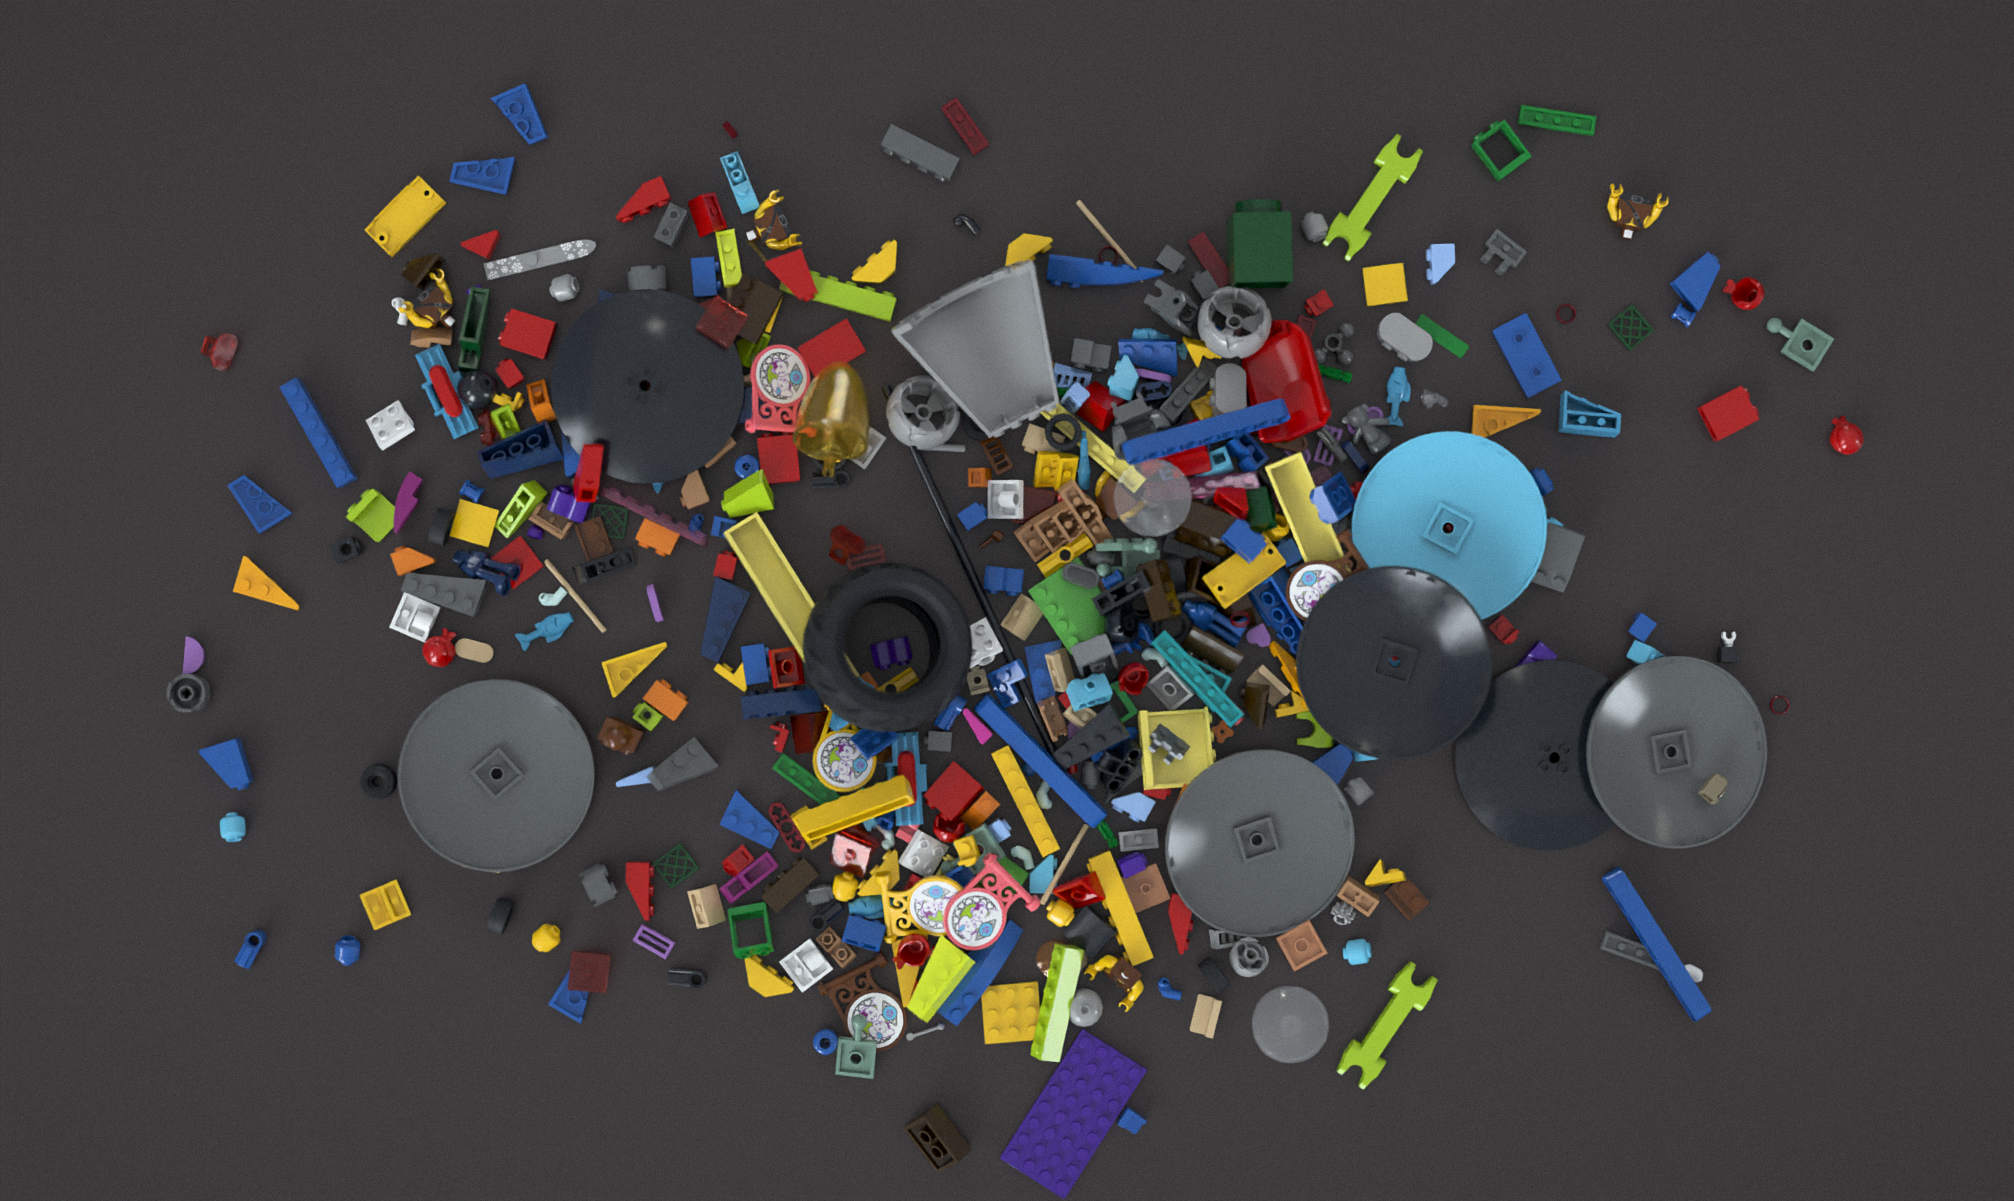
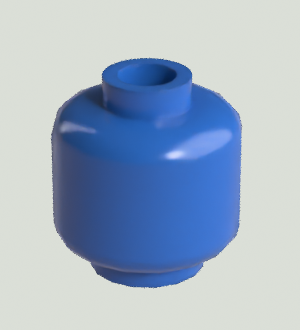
[734,454,760,479]
[335,935,361,966]
[813,1028,838,1055]

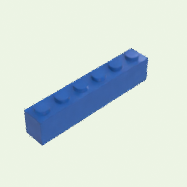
[279,378,358,489]

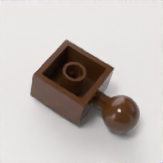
[598,716,646,755]

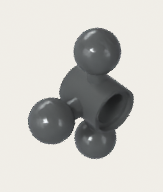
[1314,323,1354,365]

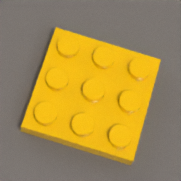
[981,981,1040,1044]

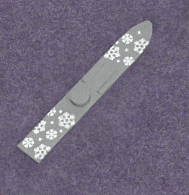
[484,240,596,281]

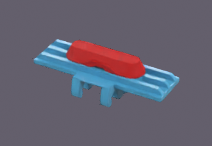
[415,344,479,439]
[884,732,929,826]

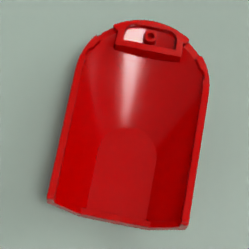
[1242,320,1332,443]

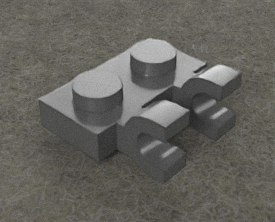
[1480,229,1527,276]
[1148,723,1191,765]

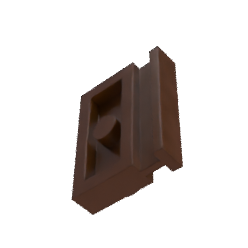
[574,516,614,562]
[1383,875,1430,921]

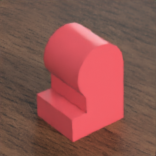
[895,824,920,843]

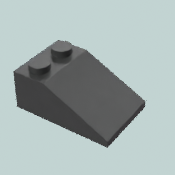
[1531,522,1585,593]
[1070,633,1120,683]

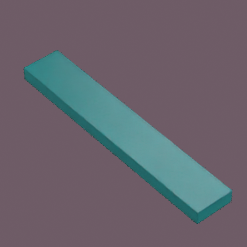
[1151,630,1244,728]

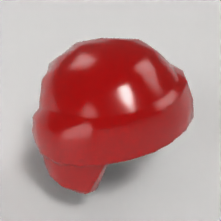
[1723,277,1765,310]
[1829,416,1864,455]
[423,628,456,667]
[1118,662,1149,695]
[933,814,965,843]
[892,933,930,970]

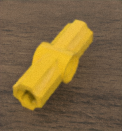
[1037,532,1093,578]
[876,667,920,693]

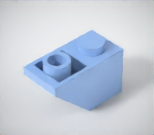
[1426,244,1455,285]
[1110,791,1156,823]
[987,817,1011,843]

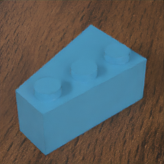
[1558,390,1621,438]

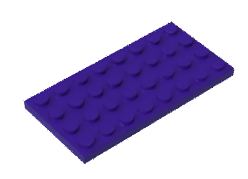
[1000,1028,1147,1199]

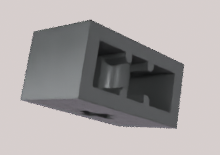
[654,203,689,248]

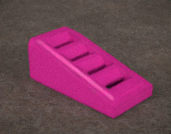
[962,707,993,745]

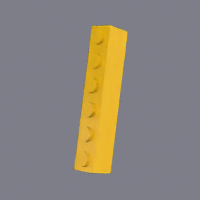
[991,745,1060,857]
[797,775,915,842]
[1086,850,1154,966]

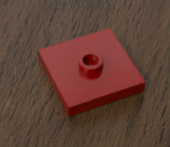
[490,536,544,589]

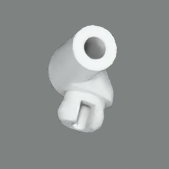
[392,298,408,326]
[1684,964,1703,982]

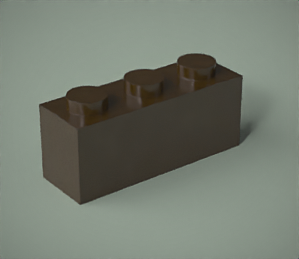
[761,856,820,914]

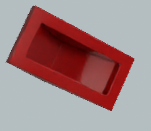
[461,230,501,260]
[1213,487,1249,521]

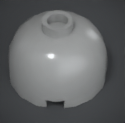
[1229,937,1269,977]
[1069,988,1103,1027]

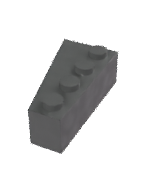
[400,573,489,617]

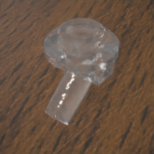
[1421,389,1449,408]

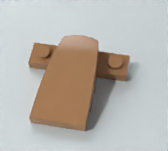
[1013,479,1113,562]

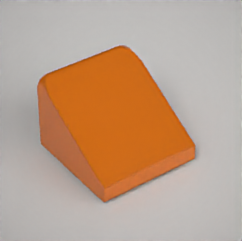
[968,468,992,487]

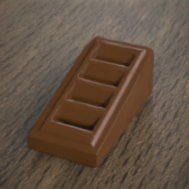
[980,436,1014,476]

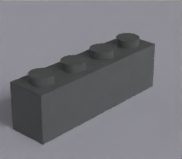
[881,124,960,182]

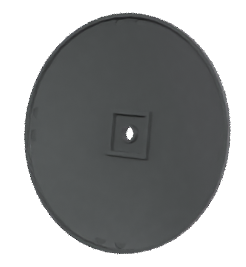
[1586,656,1767,849]
[398,679,594,872]
[1165,749,1355,937]

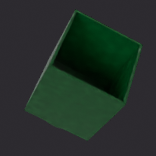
[1226,199,1293,289]

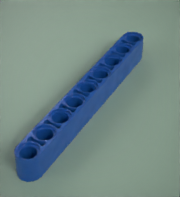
[1122,399,1291,465]
[974,694,1108,828]
[1602,867,1712,1022]

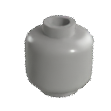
[1300,212,1329,242]
[549,274,580,302]

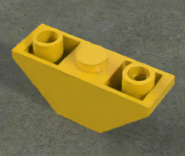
[1005,233,1053,266]
[851,240,897,284]
[857,849,900,896]
[745,955,795,997]

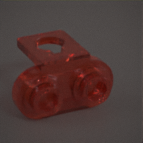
[201,333,238,371]
[478,409,501,446]
[828,525,865,565]

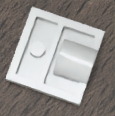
[366,400,415,451]
[987,480,1023,519]
[389,592,441,643]
[970,617,1003,668]
[898,829,949,878]
[779,938,833,992]

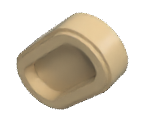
[455,638,494,663]

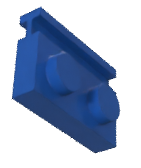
[850,728,898,761]

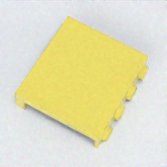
[1137,706,1216,790]

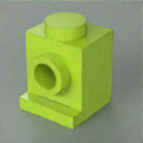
[632,702,664,731]

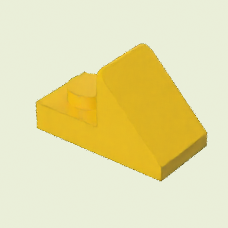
[1182,336,1221,368]
[713,662,748,692]
[1274,691,1309,717]
[1365,859,1406,887]

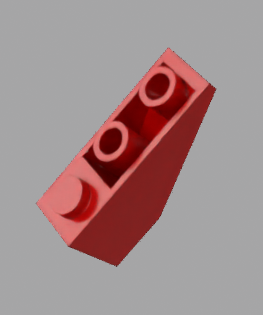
[616,176,672,223]
[573,444,603,502]
[626,861,654,921]
[1167,892,1193,955]

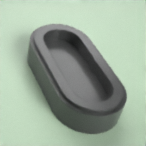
[1062,563,1100,589]

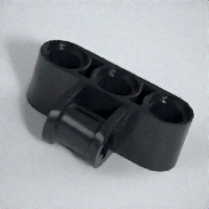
[1094,738,1143,794]

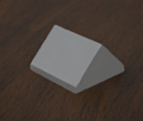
[1146,664,1195,711]

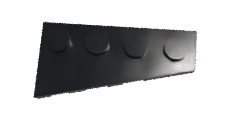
[1053,702,1130,770]

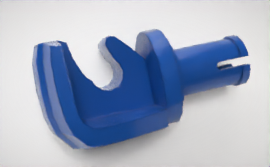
[1111,622,1155,655]

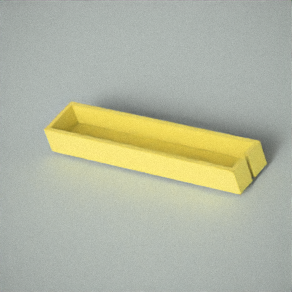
[1265,451,1351,577]
[723,512,859,677]

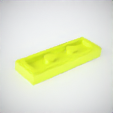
[715,229,742,288]

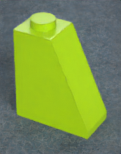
[721,469,774,518]

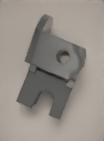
[1144,279,1200,338]
[1111,391,1172,461]

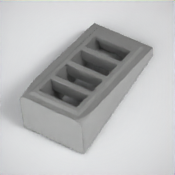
[1209,928,1251,950]

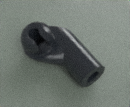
[953,214,981,236]

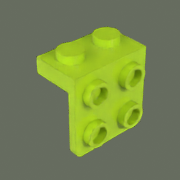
[346,489,395,542]

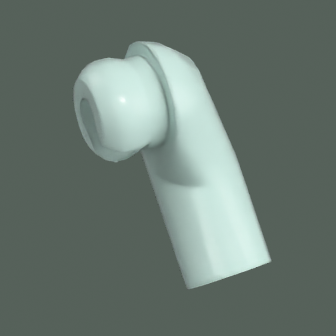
[539,587,568,606]
[1141,647,1169,668]
[1036,780,1052,809]
[876,824,895,850]
[1011,846,1035,870]

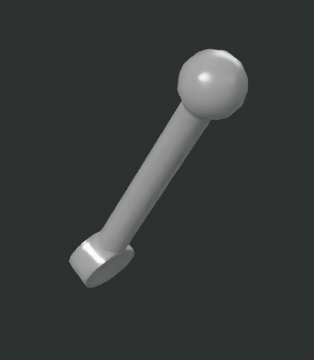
[906,1022,945,1041]

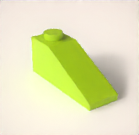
[494,480,548,538]

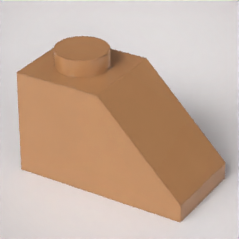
[680,470,711,510]

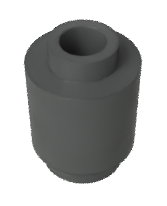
[1086,547,1115,567]
[1081,762,1101,789]
[805,883,834,906]

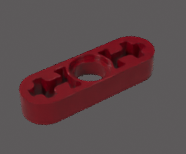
[768,802,806,853]

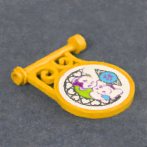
[813,704,876,792]
[875,871,963,943]

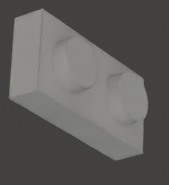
[1118,828,1159,852]

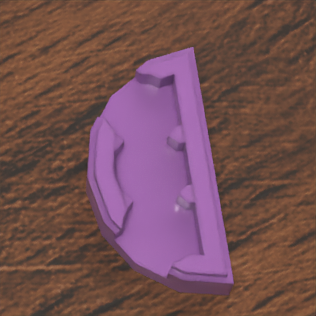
[183,636,205,674]

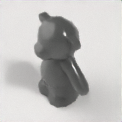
[1342,403,1391,454]

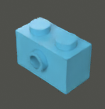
[1066,673,1113,711]

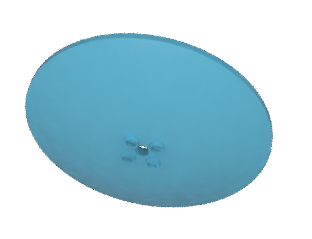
[1352,431,1547,619]

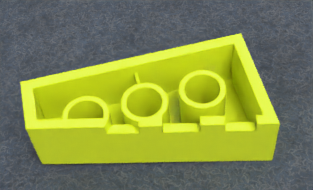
[907,935,975,1023]

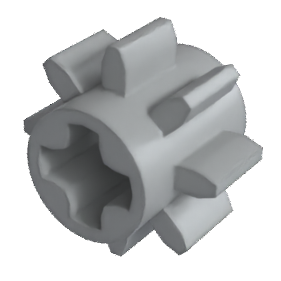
[1331,901,1356,925]

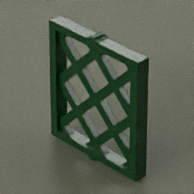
[1607,304,1654,351]
[591,503,629,539]
[653,843,699,889]

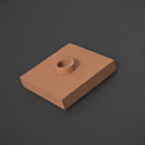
[1121,863,1171,913]
[1275,920,1327,972]

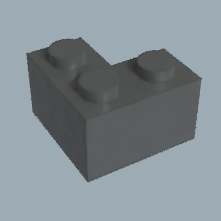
[1069,338,1112,373]

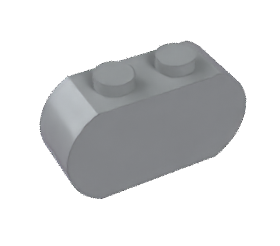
[1377,313,1433,362]
[1209,363,1246,417]

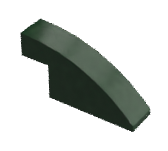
[458,286,490,372]

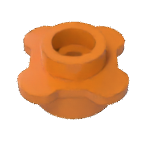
[1211,720,1233,743]

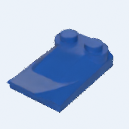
[1309,471,1356,524]

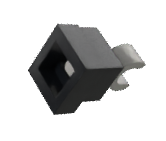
[1717,632,1741,663]

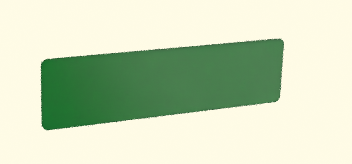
[1415,314,1469,358]

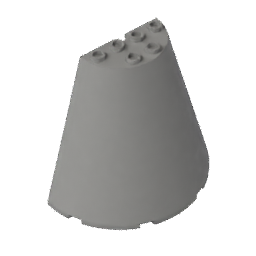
[892,260,1059,438]

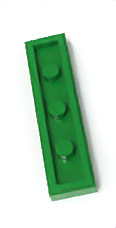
[1517,105,1597,136]
[772,752,841,805]

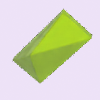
[737,333,771,369]
[491,403,521,440]

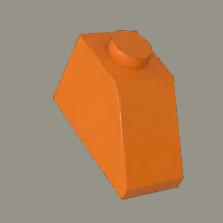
[526,379,557,423]
[390,545,438,576]
[960,790,1000,830]

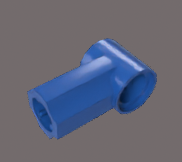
[934,695,967,732]
[234,929,267,969]

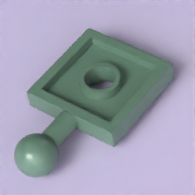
[1767,318,1834,372]
[1096,538,1157,554]
[1096,550,1160,579]
[940,823,1006,875]
[835,1014,877,1079]

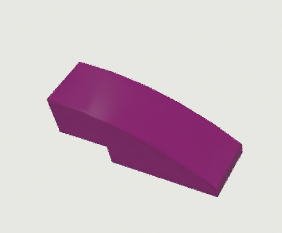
[394,471,423,535]
[719,851,779,904]

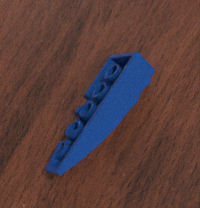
[1046,254,1164,288]
[1247,567,1305,654]
[937,918,1023,1026]

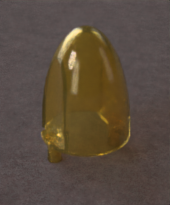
[793,361,869,477]

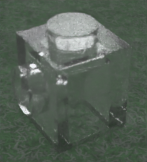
[1344,777,1373,805]

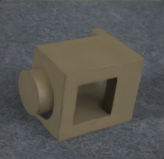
[967,665,990,696]
[1697,773,1728,805]

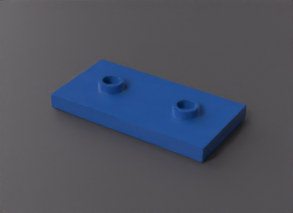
[1492,313,1562,398]

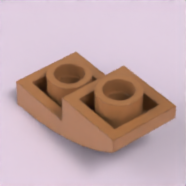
[410,327,452,348]
[815,926,858,969]

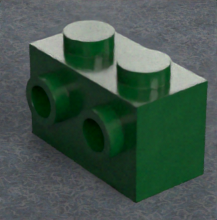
[1246,486,1278,533]

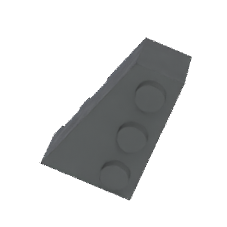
[646,737,719,791]

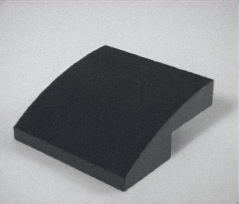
[1062,905,1117,959]

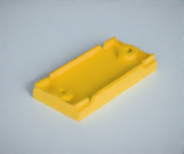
[364,175,447,257]
[1202,532,1286,609]

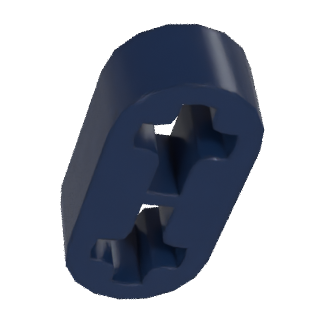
[1135,381,1172,403]
[1340,440,1370,474]

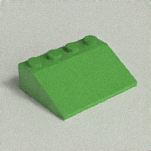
[1028,557,1105,654]

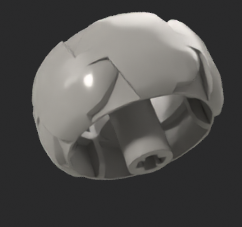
[1197,286,1272,359]
[886,375,960,450]

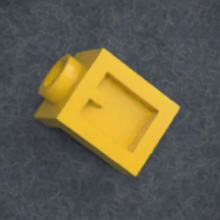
[493,392,525,412]
[954,834,981,867]

